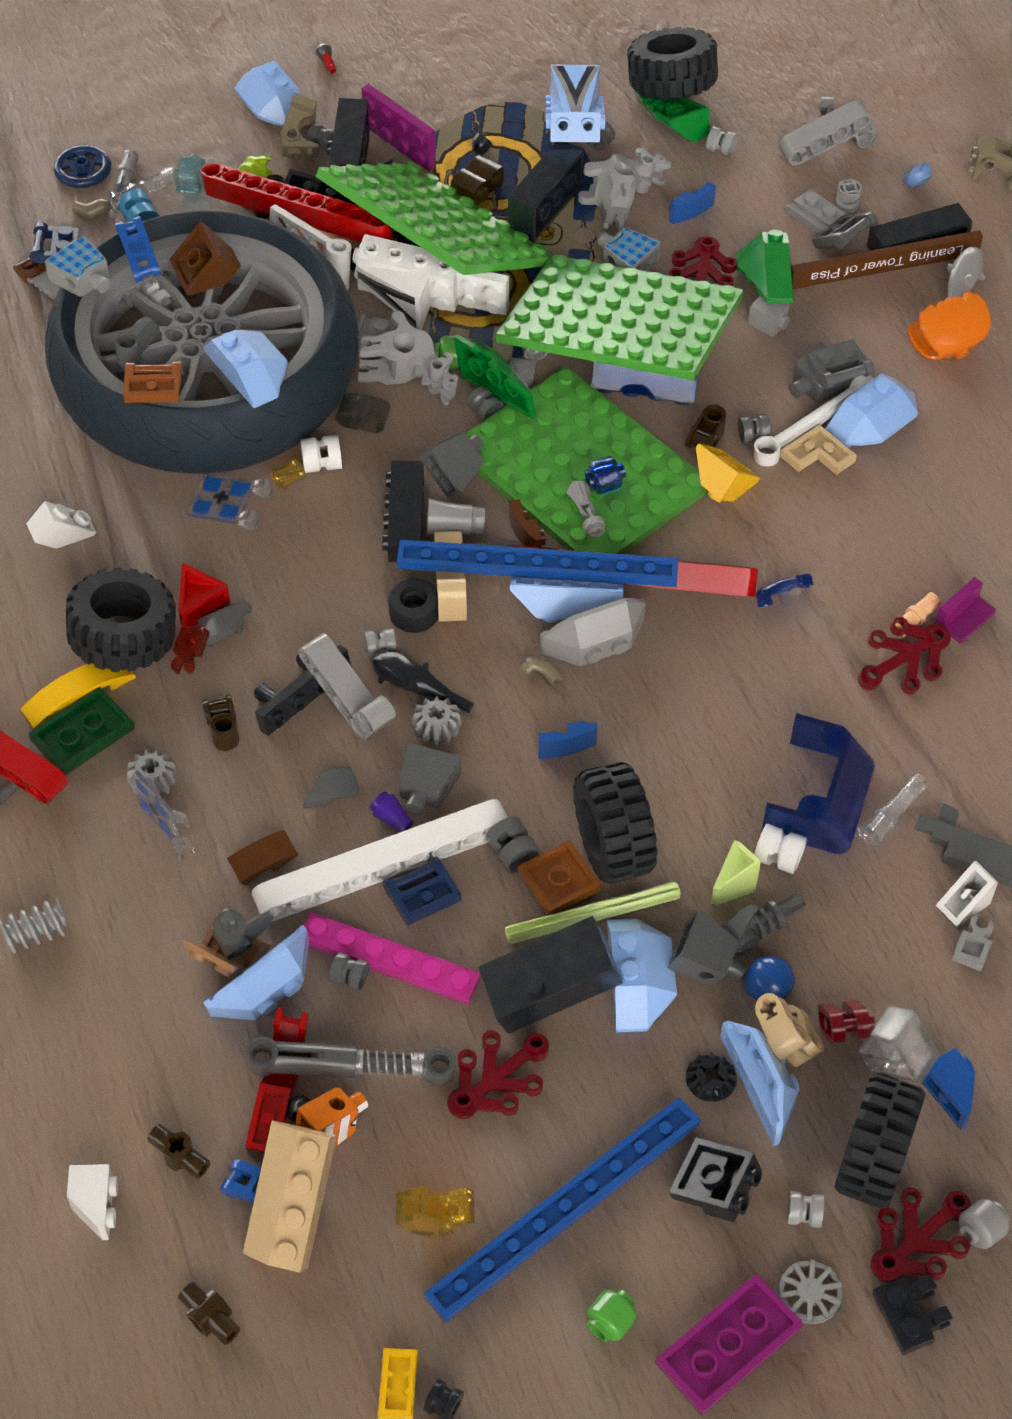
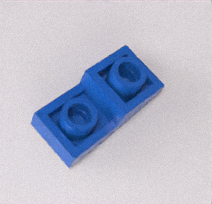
[669,182,716,224]
[538,721,597,759]

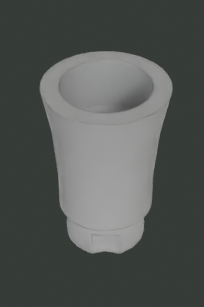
[426,498,485,536]

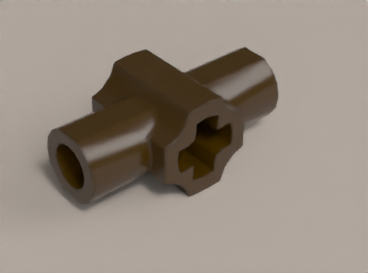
[147,1124,210,1179]
[178,1282,240,1345]

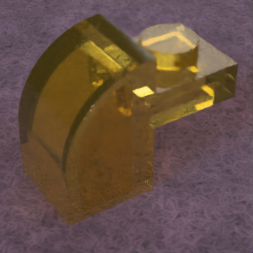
[396,1185,475,1236]

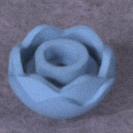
[903,162,932,188]

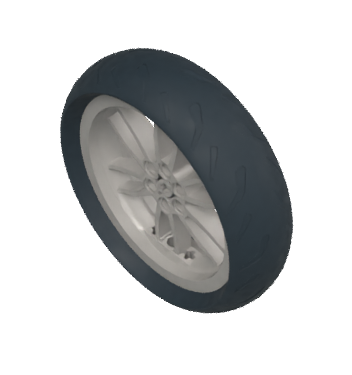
[45,211,359,474]

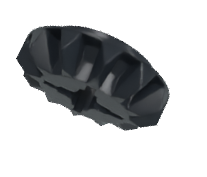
[686,1052,737,1102]

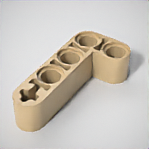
[434,531,467,622]

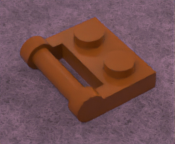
[123,361,182,403]

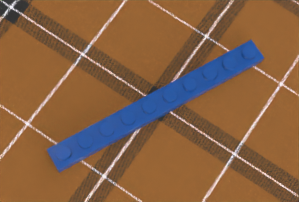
[397,540,679,587]
[424,1097,701,1323]

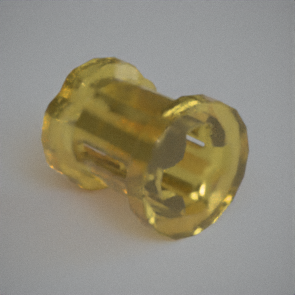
[270,457,306,491]

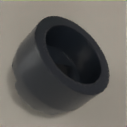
[471,133,492,155]
[288,1095,311,1123]

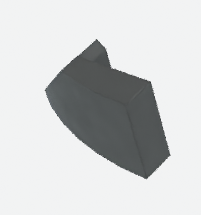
[197,602,252,646]
[303,766,360,809]

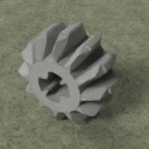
[412,696,462,746]
[126,749,177,799]

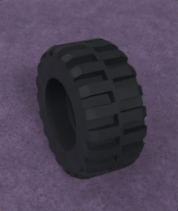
[627,27,718,100]
[65,567,176,672]
[573,761,658,884]
[834,1073,926,1209]

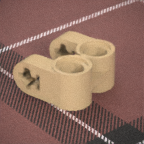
[755,993,824,1067]

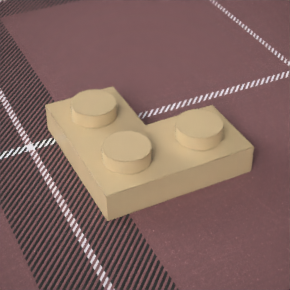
[780,424,857,475]

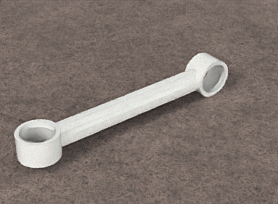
[753,375,874,466]

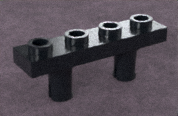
[254,645,352,736]

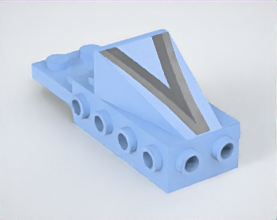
[545,64,605,142]

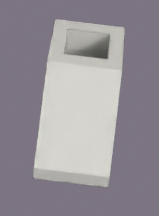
[26,501,96,549]
[67,1164,118,1240]

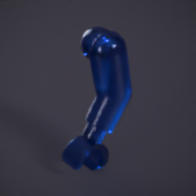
[755,574,814,608]

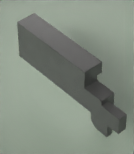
[915,804,1012,887]

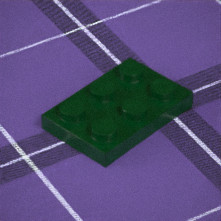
[28,686,135,776]

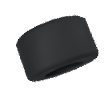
[388,578,439,633]

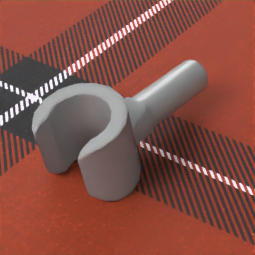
[820,96,834,114]

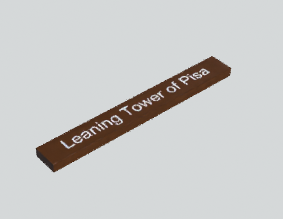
[791,230,983,290]

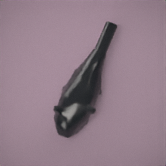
[371,651,474,713]

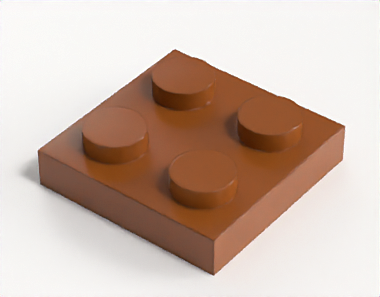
[518,840,601,915]

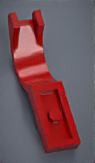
[245,1008,309,1154]

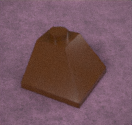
[169,222,241,295]

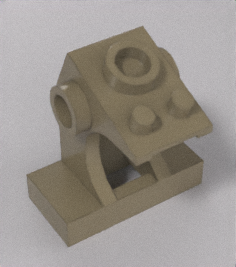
[280,92,319,160]
[968,137,1012,191]

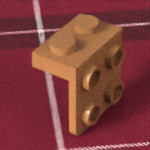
[183,917,271,978]

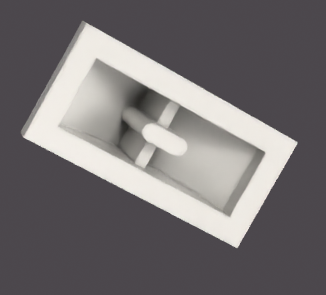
[936,861,998,927]

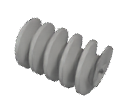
[0,897,67,954]

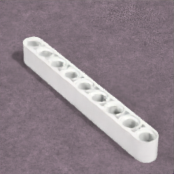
[252,799,508,922]

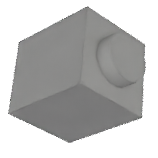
[748,296,790,337]

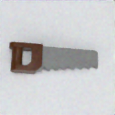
[13,257,60,301]

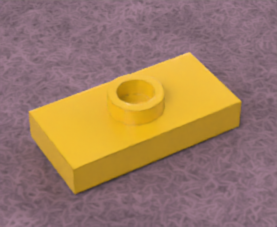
[378,1348,418,1419]

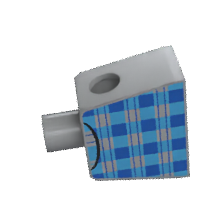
[598,228,661,272]
[45,235,111,297]

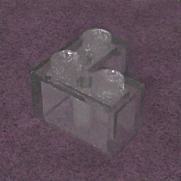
[857,1006,940,1084]

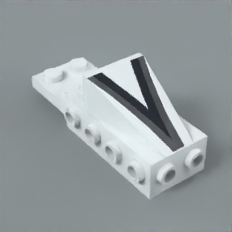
[353,234,509,330]

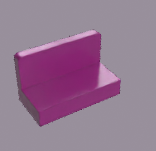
[935,577,996,643]

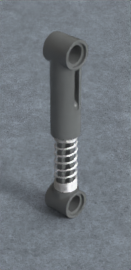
[246,1036,456,1087]

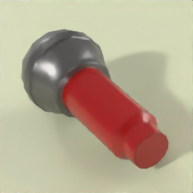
[316,43,336,74]

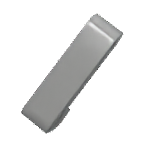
[779,100,877,166]
[298,633,396,740]

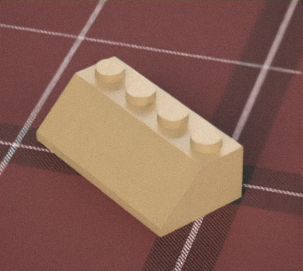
[243,1120,337,1273]

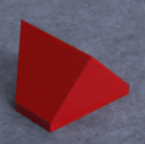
[178,562,230,631]

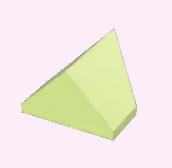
[711,840,761,905]

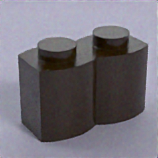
[451,155,504,206]

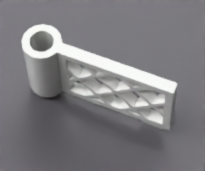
[270,204,352,291]

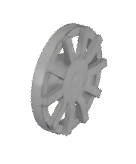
[778,1259,843,1324]

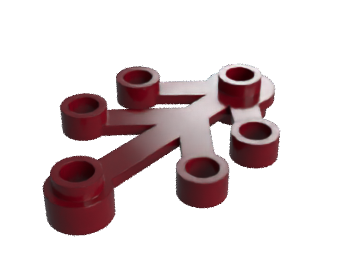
[669,236,737,286]
[857,617,951,695]
[447,1030,549,1119]
[870,1187,971,1282]

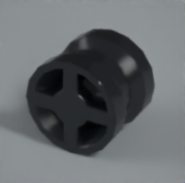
[423,1379,464,1419]

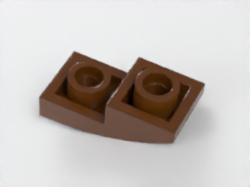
[509,499,546,547]
[227,830,299,885]

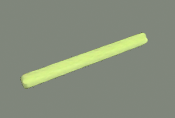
[505,882,681,944]

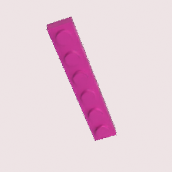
[304,912,481,1005]

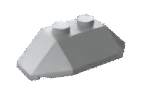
[540,598,646,667]

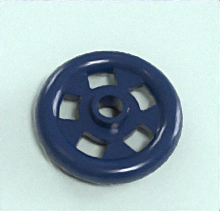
[53,145,111,188]

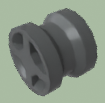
[587,121,615,151]

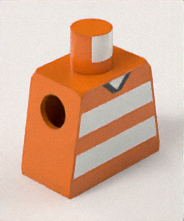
[295,1087,368,1148]

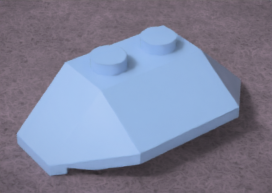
[234,60,301,126]
[203,330,288,408]
[825,373,918,448]
[510,576,624,623]
[607,918,677,1033]
[203,925,309,1020]
[720,1021,799,1146]

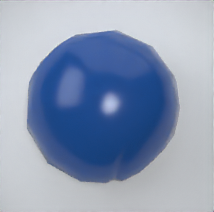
[743,956,795,1001]

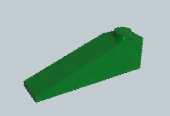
[635,92,710,142]
[735,230,793,303]
[454,334,536,419]

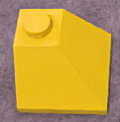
[696,443,760,503]

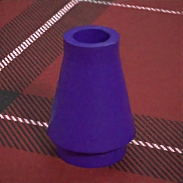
[370,791,414,832]

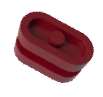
[818,1000,875,1044]

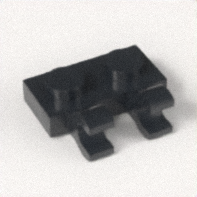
[872,1275,953,1356]

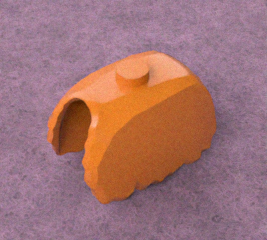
[907,291,991,360]

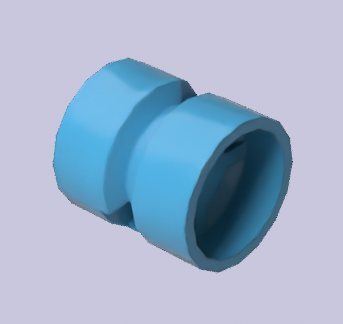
[118,189,160,222]

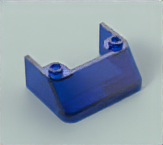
[761,713,875,854]

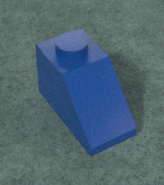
[920,1048,975,1130]

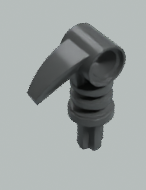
[722,894,806,956]
[212,908,274,960]

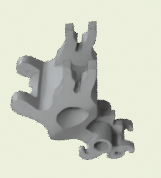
[578,148,671,233]
[358,310,458,406]

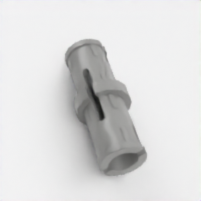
[114,150,139,194]

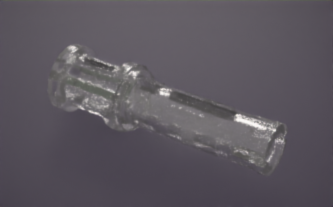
[107,166,178,213]
[858,774,928,847]

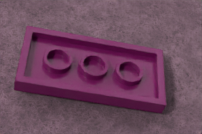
[361,83,436,172]
[655,1273,803,1416]

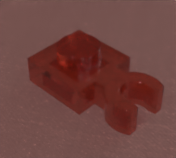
[171,626,210,674]

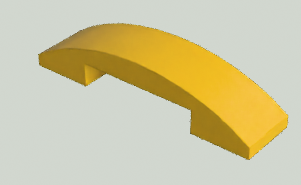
[20,663,136,730]

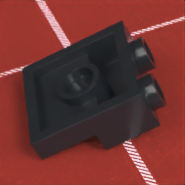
[669,1138,762,1222]

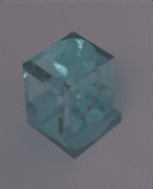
[173,154,205,194]

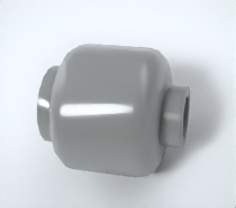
[959,1199,1009,1250]

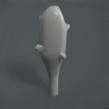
[947,246,985,298]

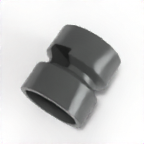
[487,816,541,874]

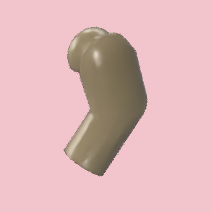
[72,199,111,220]
[521,655,563,686]

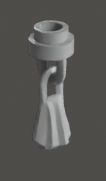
[566,481,606,538]

